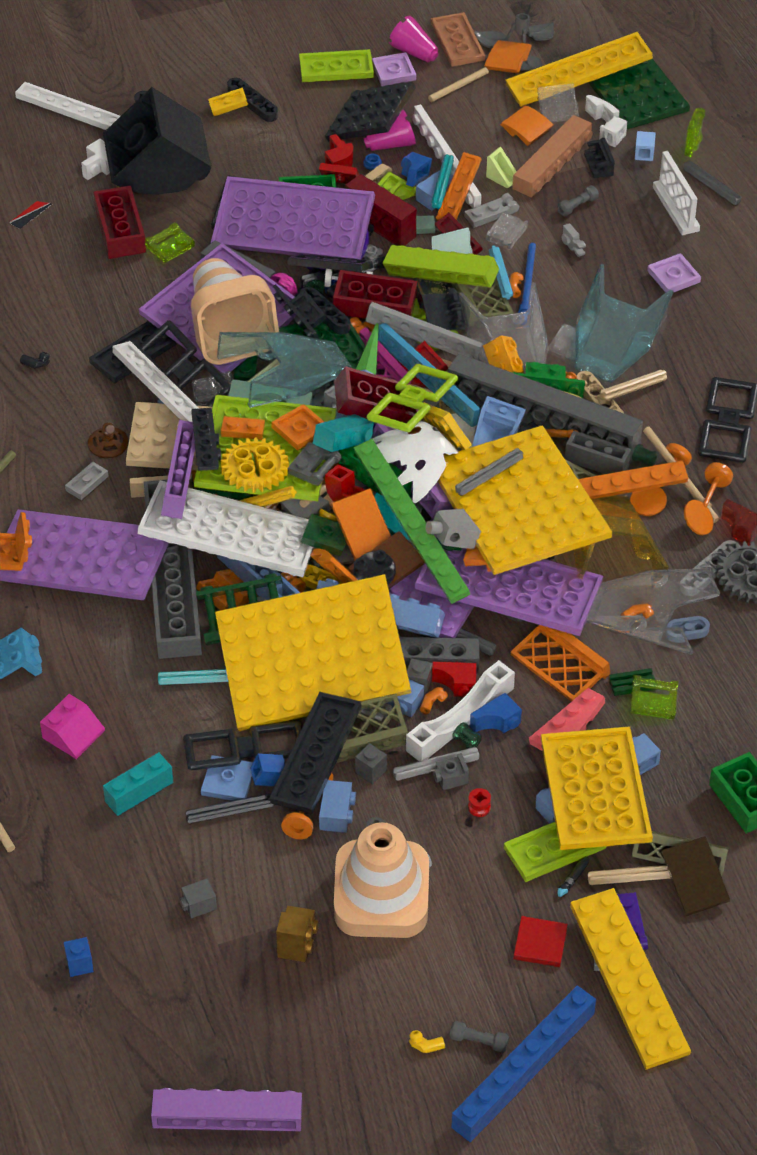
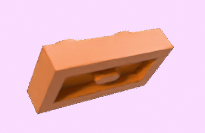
[221,416,265,440]

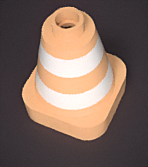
[191,258,279,365]
[334,822,429,938]

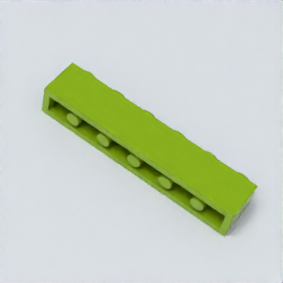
[383,245,499,288]

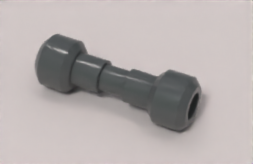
[557,185,599,216]
[449,1021,509,1053]

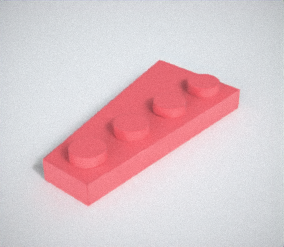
[529,688,605,751]

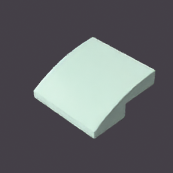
[432,228,472,254]

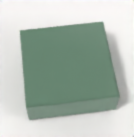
[416,215,435,234]

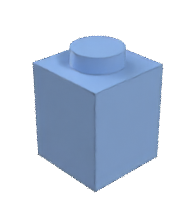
[635,131,656,161]

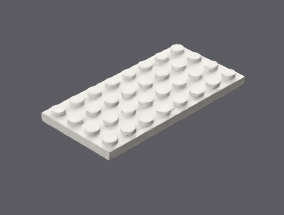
[137,480,314,577]

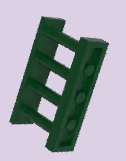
[196,573,283,646]

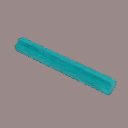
[431,154,454,209]
[158,669,228,685]

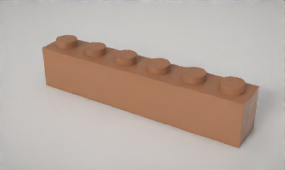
[513,115,593,197]

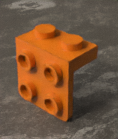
[0,512,32,571]

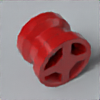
[468,788,491,817]

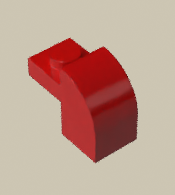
[325,134,353,167]
[325,465,365,502]

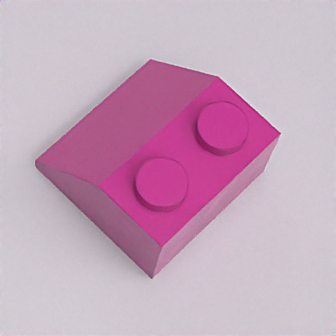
[40,694,105,759]

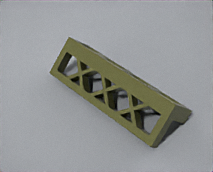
[632,830,729,876]

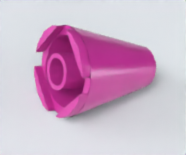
[389,16,439,62]
[363,109,416,151]

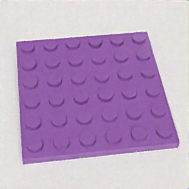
[139,243,295,377]

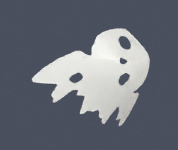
[373,422,458,503]

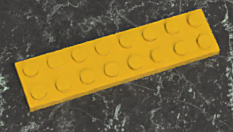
[506,32,653,107]
[570,888,691,1070]

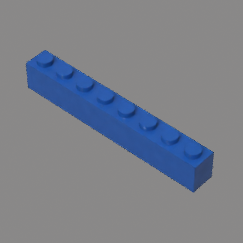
[452,985,596,1143]

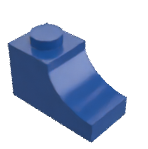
[401,152,432,187]
[470,693,522,733]

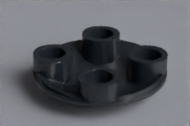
[353,549,396,586]

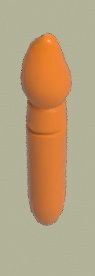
[545,429,578,438]

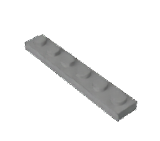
[366,302,483,360]

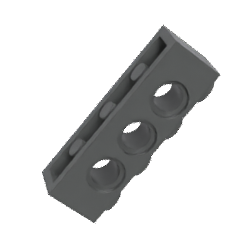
[399,637,479,673]

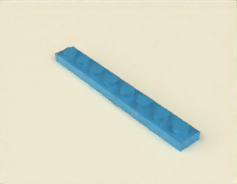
[378,323,481,427]

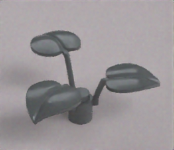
[475,13,554,71]

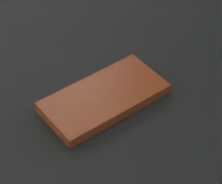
[431,12,485,67]

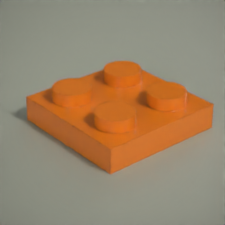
[271,404,324,451]

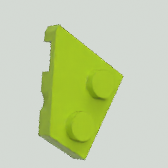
[378,172,416,200]

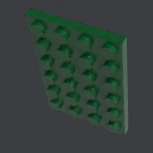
[588,59,690,130]

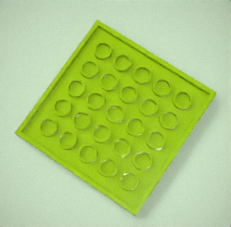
[194,395,337,501]

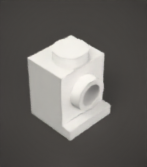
[599,116,627,147]

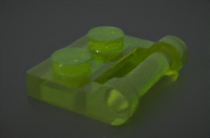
[685,108,706,157]
[145,222,195,263]
[630,675,678,720]

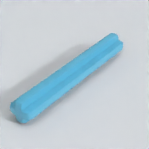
[489,245,513,300]

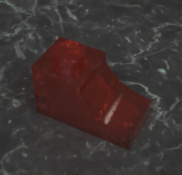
[721,499,757,546]

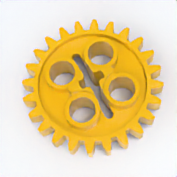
[221,437,289,493]

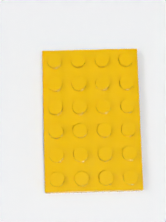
[541,727,653,850]

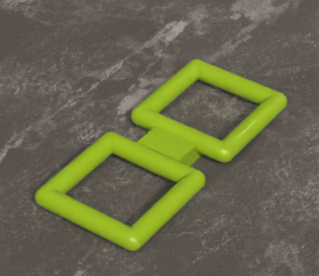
[367,364,458,432]

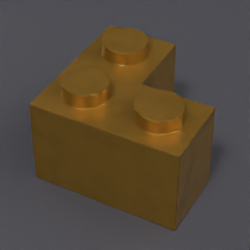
[276,906,319,962]

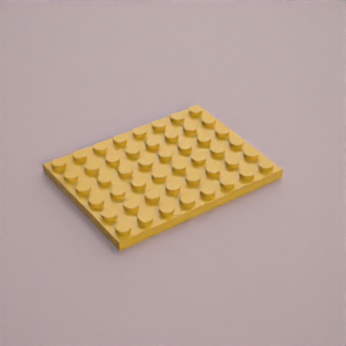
[438,425,612,575]
[215,574,412,731]

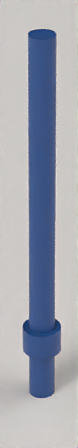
[518,243,536,327]

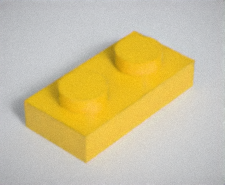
[208,88,248,116]

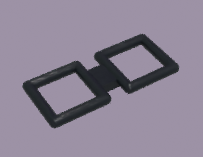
[138,320,231,407]
[698,377,757,463]
[183,720,303,771]

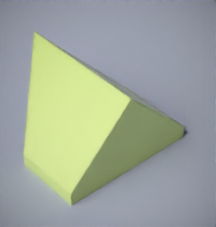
[486,147,517,188]

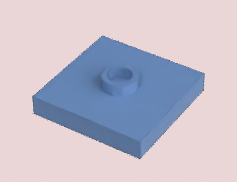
[201,755,253,801]

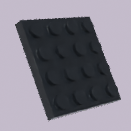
[325,82,416,142]

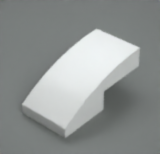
[585,95,619,122]

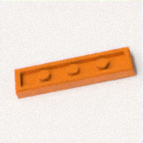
[436,152,482,221]

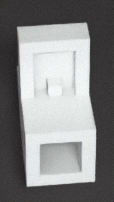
[81,139,110,180]

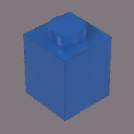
[250,753,285,786]
[64,937,94,977]

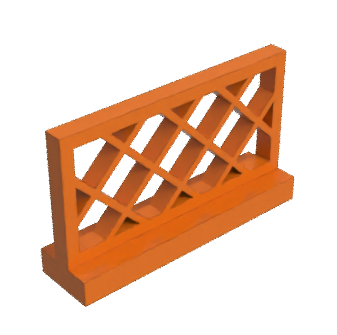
[510,625,610,702]

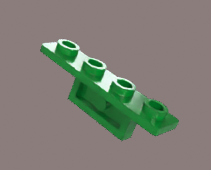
[511,362,585,398]

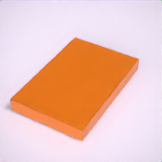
[331,489,391,560]

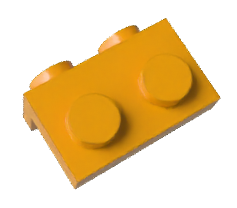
[483,335,524,373]

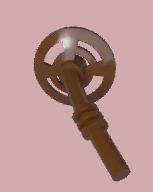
[88,423,129,458]

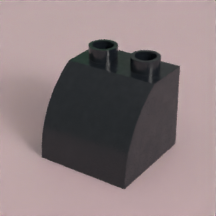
[103,87,212,195]

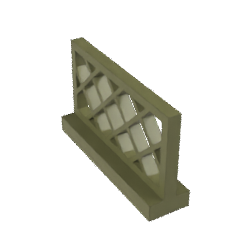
[447,278,514,327]
[336,694,408,763]

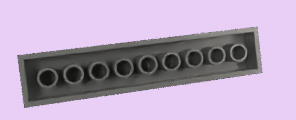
[448,354,643,464]
[143,480,202,659]

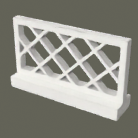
[653,151,700,235]

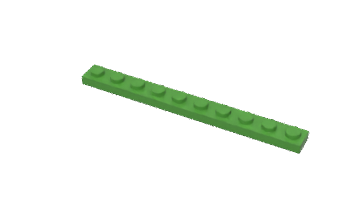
[354,439,470,604]

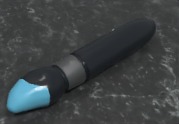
[557,856,589,897]

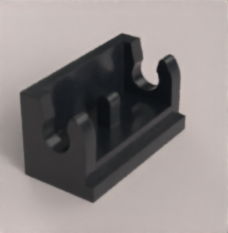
[584,137,615,178]

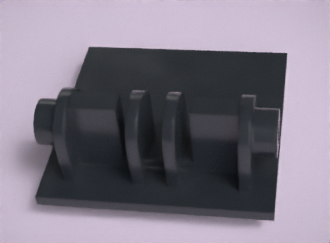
[421,288,466,330]

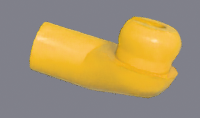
[409,1030,445,1053]

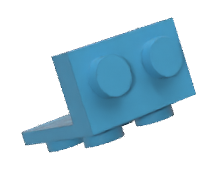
[0,628,42,679]

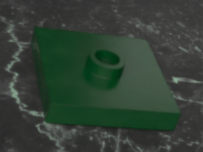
[301,513,346,556]

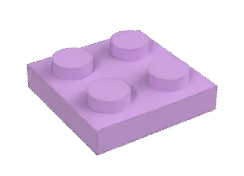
[372,52,416,86]
[647,253,701,295]

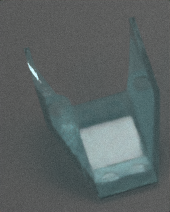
[575,264,674,383]
[217,332,352,408]

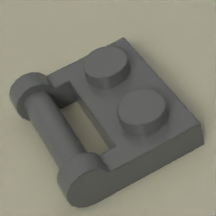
[288,442,342,486]

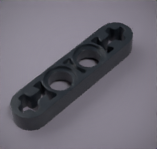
[227,78,278,122]
[300,287,351,334]

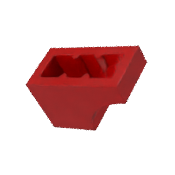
[432,662,477,698]

